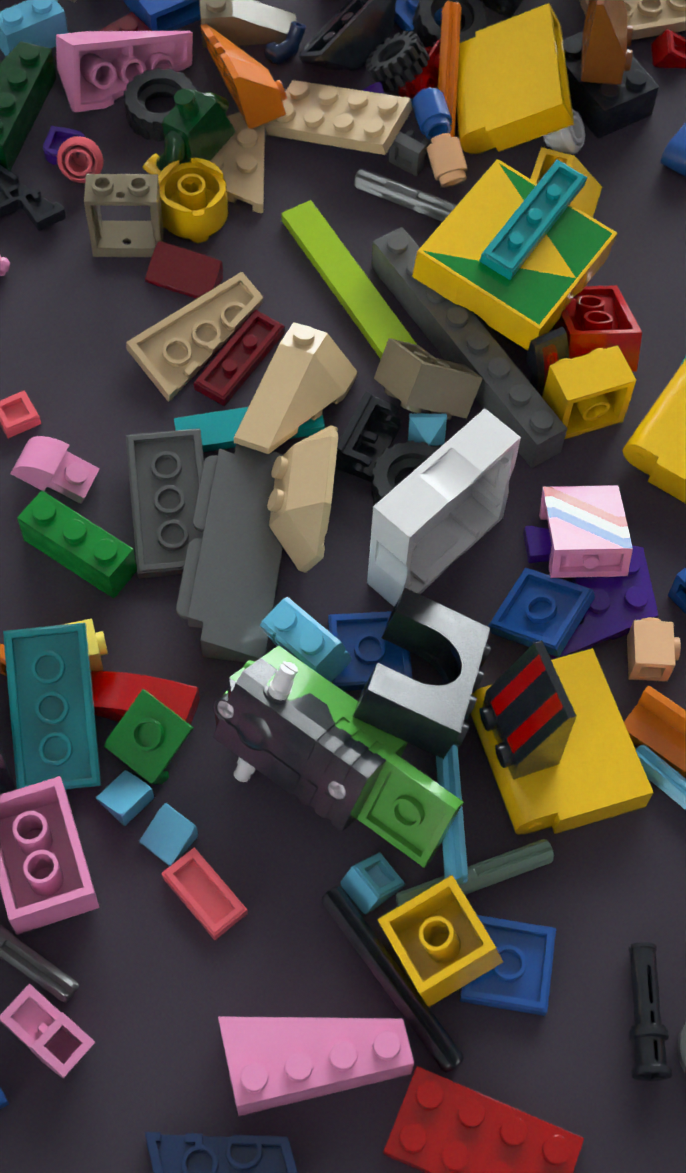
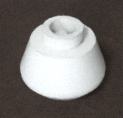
[543,110,585,154]

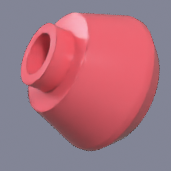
[57,136,103,183]

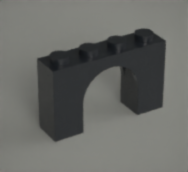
[353,588,491,759]

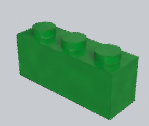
[17,491,137,599]

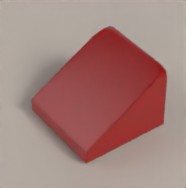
[651,29,686,68]

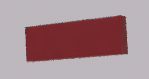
[194,309,285,406]

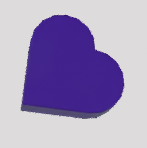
[43,125,85,165]

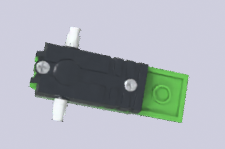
[213,645,464,868]

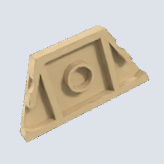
[210,112,265,213]

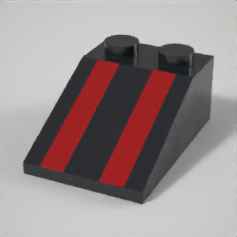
[479,641,576,780]

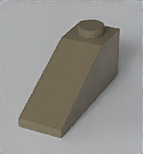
[199,0,297,48]

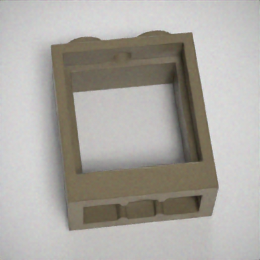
[84,174,164,257]

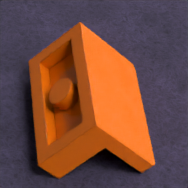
[624,686,686,778]

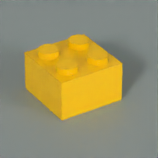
[542,345,636,439]
[377,875,503,1007]

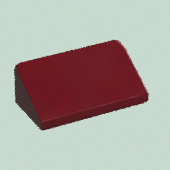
[145,241,223,299]

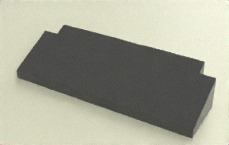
[176,444,283,663]

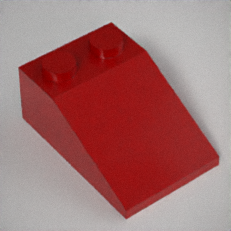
[554,285,642,372]

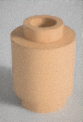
[426,133,468,187]

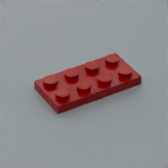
[383,1066,585,1173]

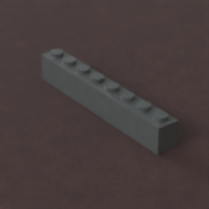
[371,227,567,469]

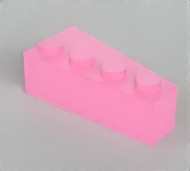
[218,1017,414,1117]

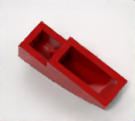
[91,671,200,725]

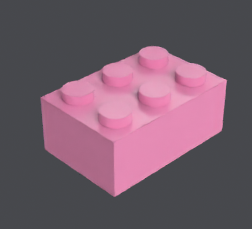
[0,776,100,935]

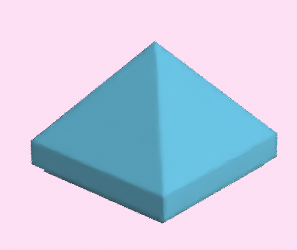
[408,414,447,446]

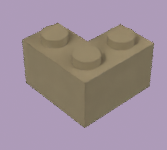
[374,338,483,420]

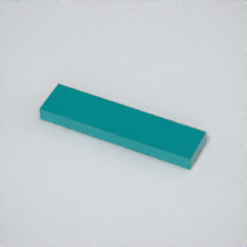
[479,160,587,280]
[174,407,325,452]

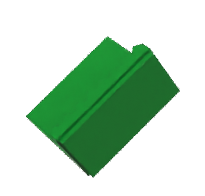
[104,689,194,785]

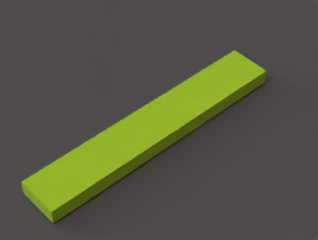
[281,200,417,359]

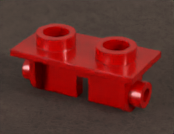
[398,39,441,98]

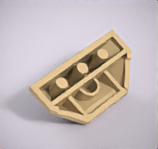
[267,425,338,573]

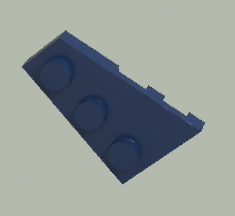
[145,1132,298,1173]

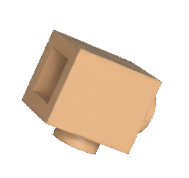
[627,617,681,682]

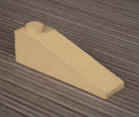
[234,323,358,454]

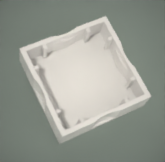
[367,408,521,606]

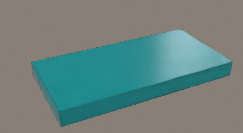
[3,623,101,790]

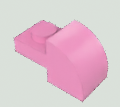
[10,436,100,504]
[0,983,95,1078]

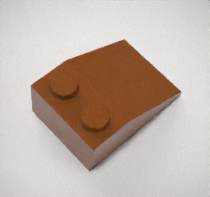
[581,0,633,85]

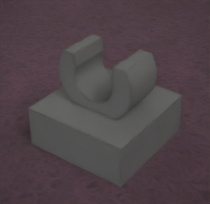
[389,130,429,177]

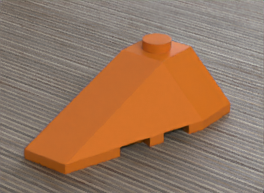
[200,23,287,129]

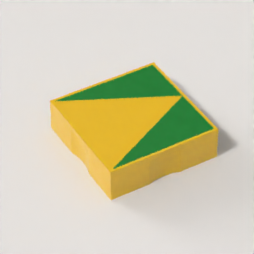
[412,159,617,351]

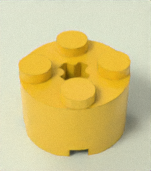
[158,158,228,243]

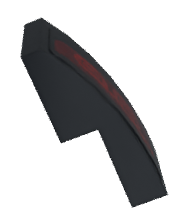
[526,327,569,397]

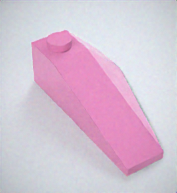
[56,31,193,112]

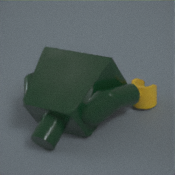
[142,88,236,176]

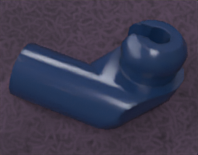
[264,21,307,64]

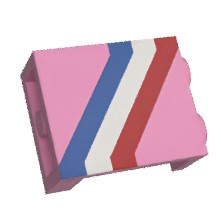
[539,485,633,578]

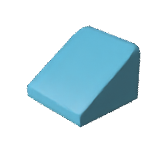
[96,770,154,826]
[139,803,198,866]
[340,852,405,914]

